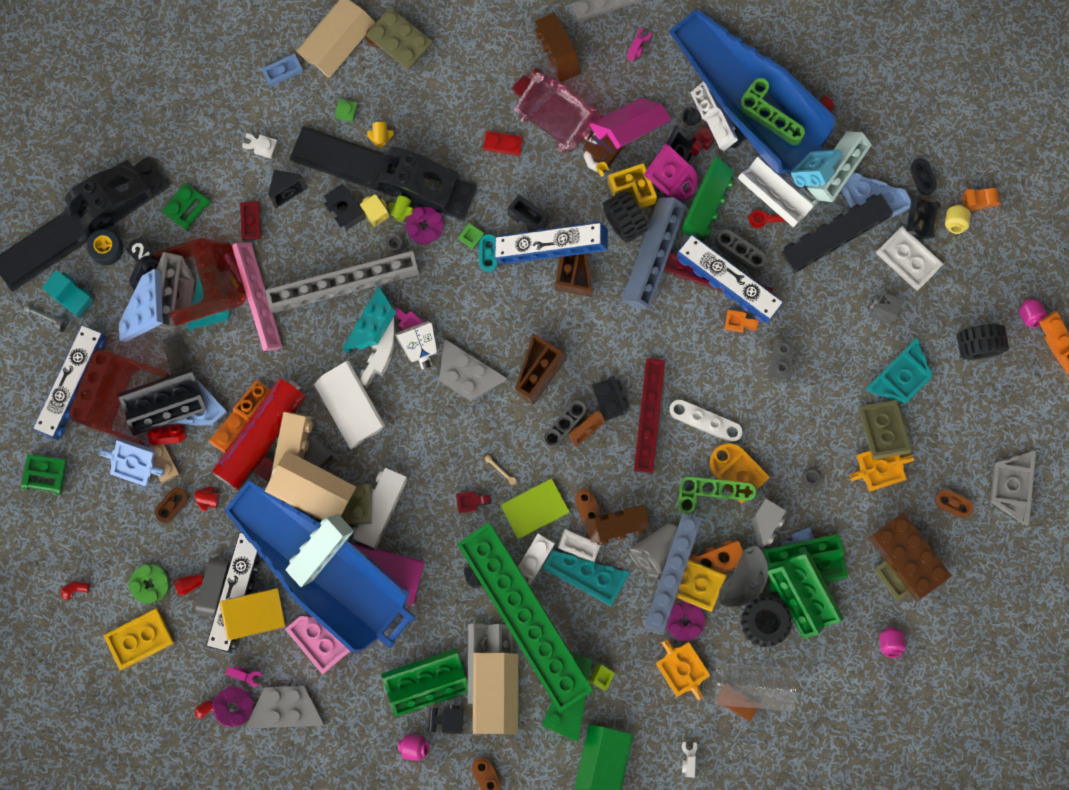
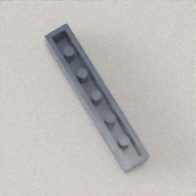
[622,198,686,309]
[645,514,701,635]

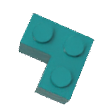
[41,270,94,319]

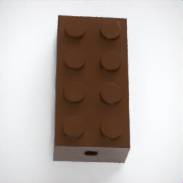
[868,512,952,602]

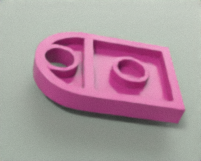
[644,144,698,201]

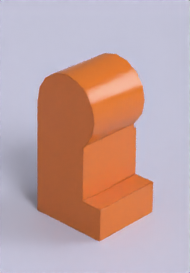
[962,188,1001,211]

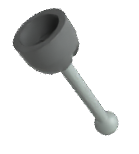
[25,305,68,332]

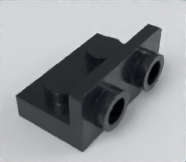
[906,196,940,239]
[592,376,629,421]

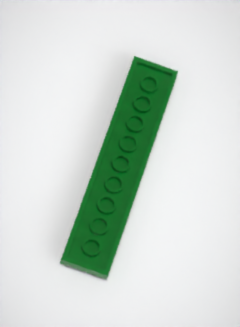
[457,522,595,712]

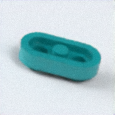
[479,234,498,273]

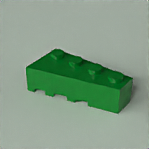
[542,652,592,743]

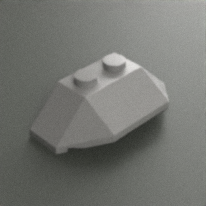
[156,252,195,330]

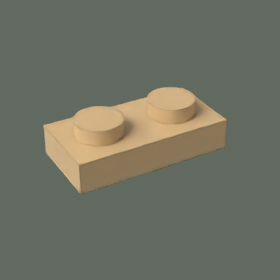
[149,444,180,484]

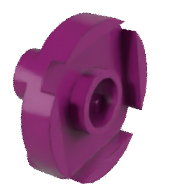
[406,207,444,245]
[666,601,705,641]
[212,687,253,728]

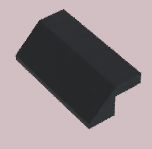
[118,368,207,436]

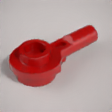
[748,210,786,229]

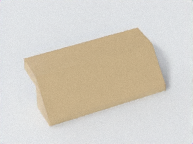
[296,0,376,78]
[265,451,356,521]
[473,653,518,734]

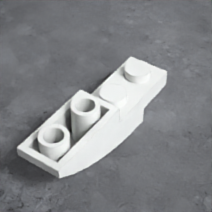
[690,81,738,151]
[358,317,395,389]
[518,533,555,585]

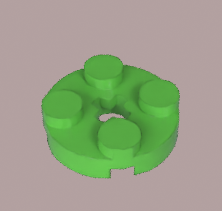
[129,565,170,604]

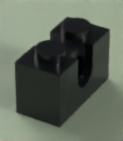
[324,184,365,231]
[507,194,549,232]

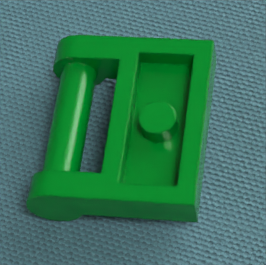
[161,183,211,232]
[21,454,67,495]

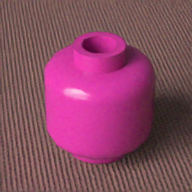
[1019,299,1047,328]
[879,627,906,658]
[398,734,429,761]

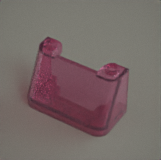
[513,72,604,153]

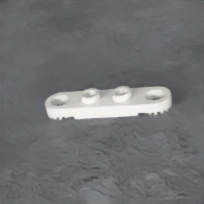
[669,400,742,442]

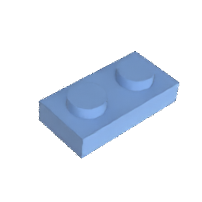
[261,54,303,87]

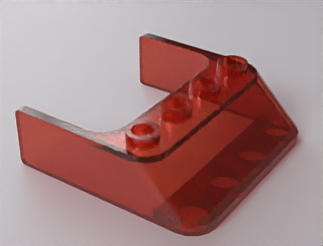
[154,238,247,326]
[69,350,170,446]

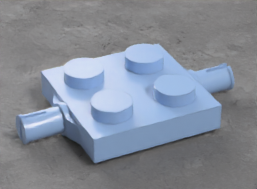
[100,438,165,486]

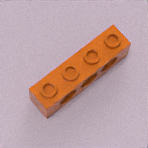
[689,539,743,573]

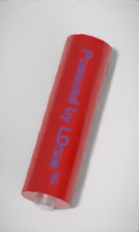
[211,378,306,491]

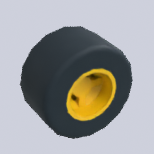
[86,229,124,265]

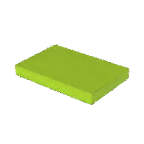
[500,478,570,540]

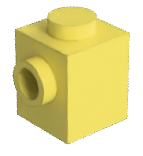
[360,194,389,227]

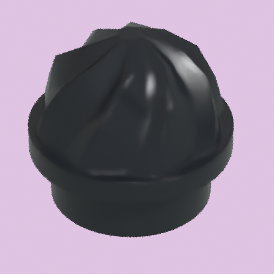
[683,107,702,126]

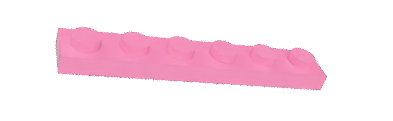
[232,243,283,351]

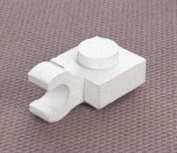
[681,742,697,777]

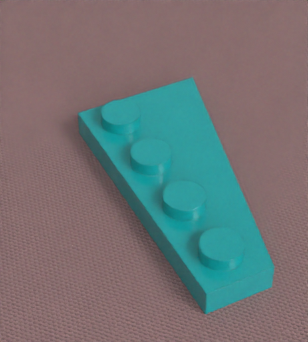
[543,550,630,607]

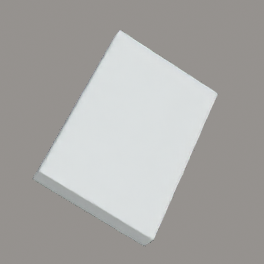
[876,226,944,291]

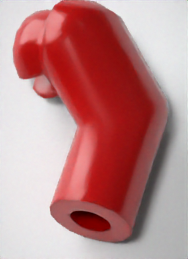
[61,581,90,600]
[195,701,213,719]

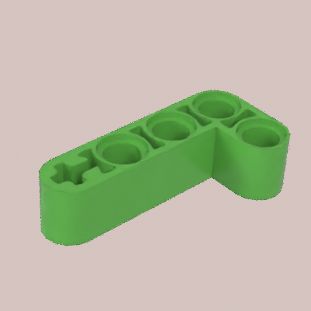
[740,78,805,145]
[678,477,757,514]

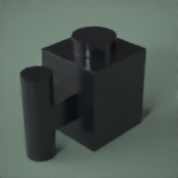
[428,705,464,734]

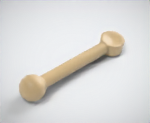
[485,455,516,485]

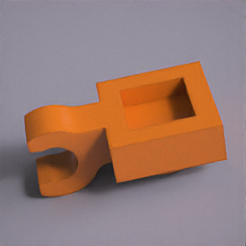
[724,310,759,333]

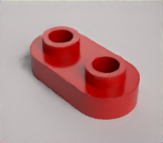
[147,425,187,445]

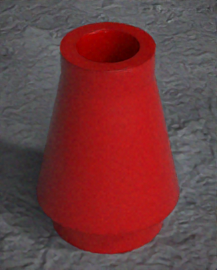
[173,573,203,596]

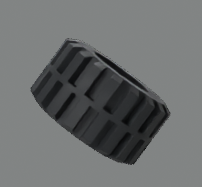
[603,190,648,243]
[957,324,1009,360]
[741,596,793,648]

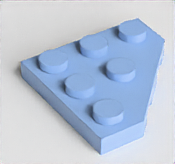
[841,173,911,220]
[119,269,163,342]
[169,380,228,426]

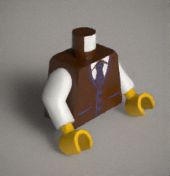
[579,129,625,177]

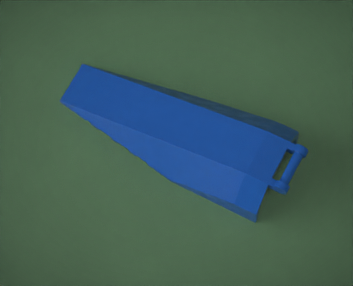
[669,9,836,174]
[224,480,416,653]

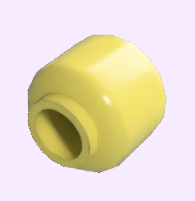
[945,205,971,234]

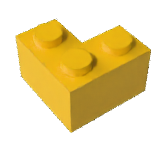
[608,163,657,209]

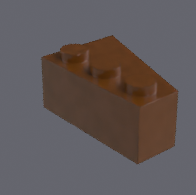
[534,13,580,82]
[555,253,593,297]
[515,333,566,405]
[585,505,650,545]

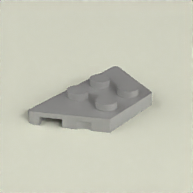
[439,339,507,402]
[990,451,1036,525]
[246,686,324,729]

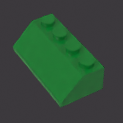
[682,156,735,242]

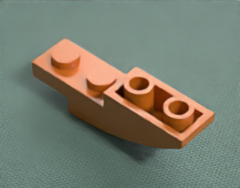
[1039,311,1069,375]
[209,380,270,453]

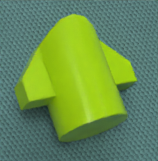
[388,196,414,222]

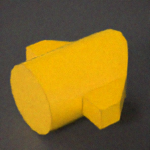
[367,122,394,148]

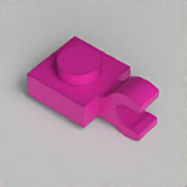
[627,28,652,62]
[394,307,424,330]
[226,665,263,687]

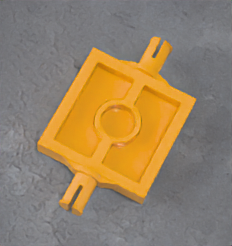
[849,451,914,492]
[655,639,710,701]

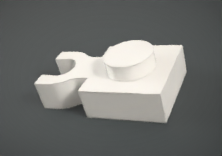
[242,133,278,159]

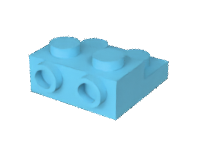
[791,150,842,187]

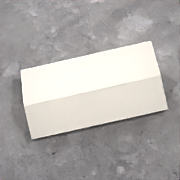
[738,155,820,227]
[314,361,385,450]

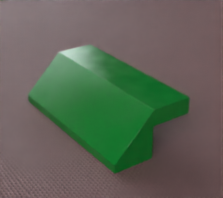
[763,534,848,594]
[767,551,844,638]
[381,649,468,717]
[574,724,634,790]

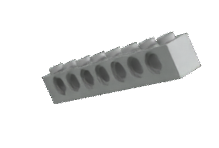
[265,251,419,313]

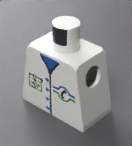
[395,321,437,369]

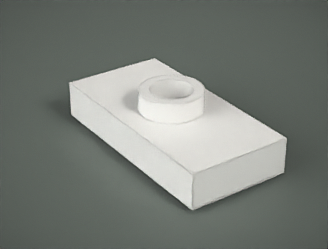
[558,529,601,562]

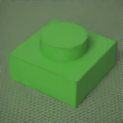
[335,99,358,122]
[458,223,485,250]

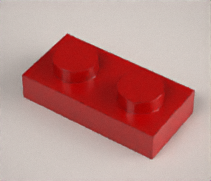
[483,131,523,156]

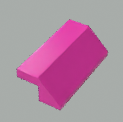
[589,98,671,149]
[351,543,425,606]

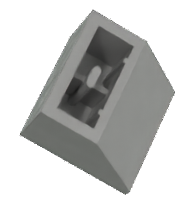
[751,499,786,549]

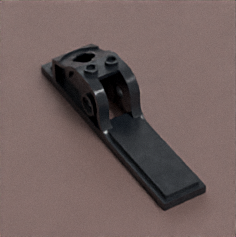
[289,126,477,221]
[0,156,170,292]

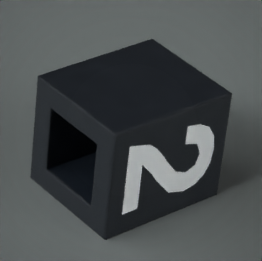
[126,237,158,262]

